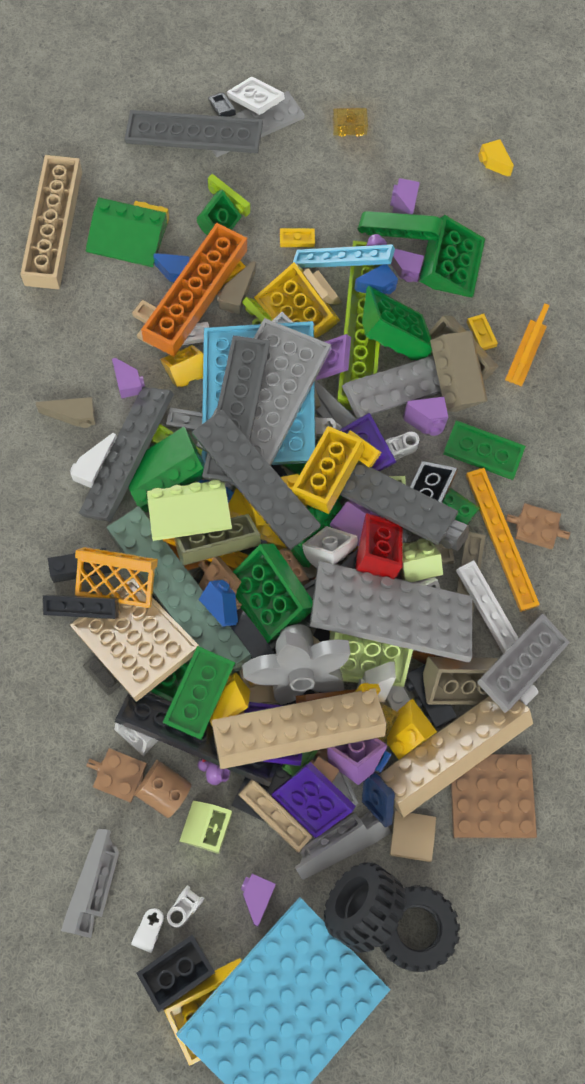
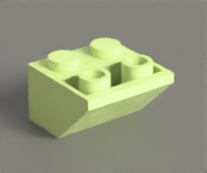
[399,538,443,582]
[180,801,232,854]

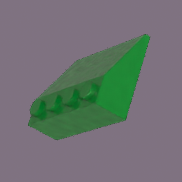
[85,197,167,267]
[419,215,485,298]
[362,286,432,361]
[128,427,205,513]
[233,543,313,644]

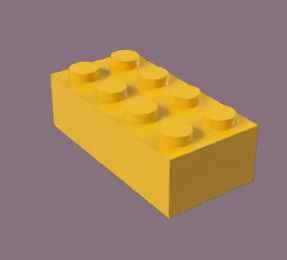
[292,426,364,514]

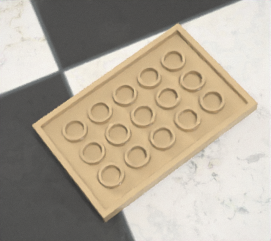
[70,578,200,702]

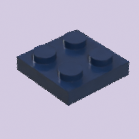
[362,772,395,827]

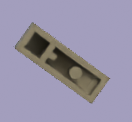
[217,261,256,315]
[36,397,95,428]

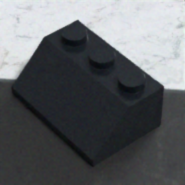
[410,461,458,503]
[136,935,215,1013]

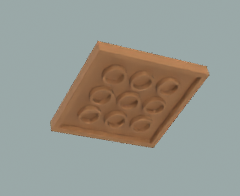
[451,754,537,838]

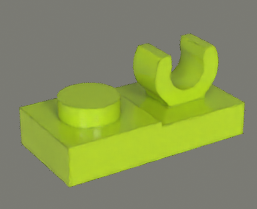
[242,297,273,325]

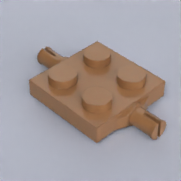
[506,503,570,549]
[198,557,242,610]
[87,748,147,802]

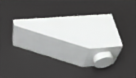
[70,433,117,488]

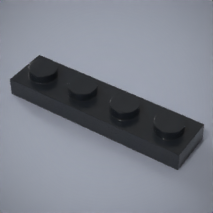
[43,595,119,619]

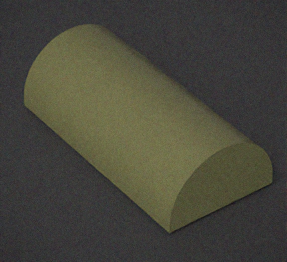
[174,514,261,566]

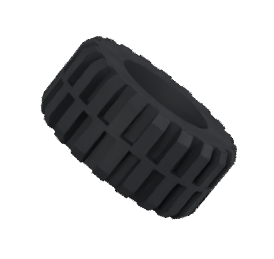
[324,862,406,953]
[380,885,460,972]

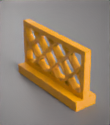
[505,303,549,387]
[75,547,158,608]

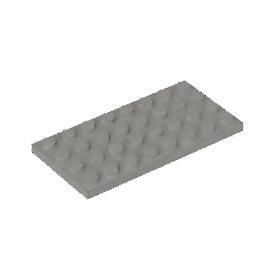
[196,318,332,466]
[310,561,472,663]

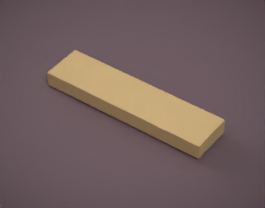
[238,779,312,852]

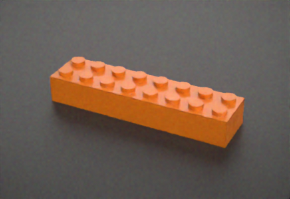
[141,223,247,357]

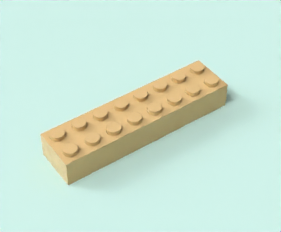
[20,155,82,290]
[212,688,386,769]
[379,696,533,818]

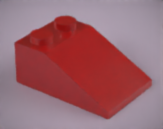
[356,513,402,579]

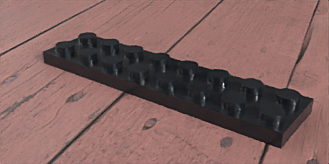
[115,693,278,787]

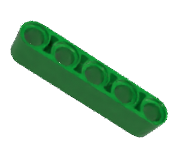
[357,211,443,240]

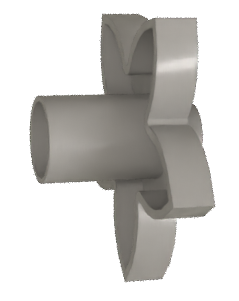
[242,625,351,705]

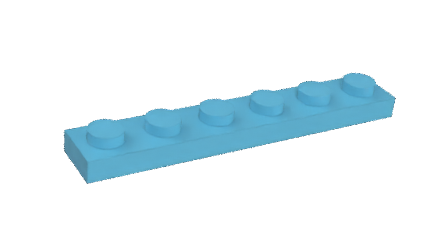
[293,245,395,268]

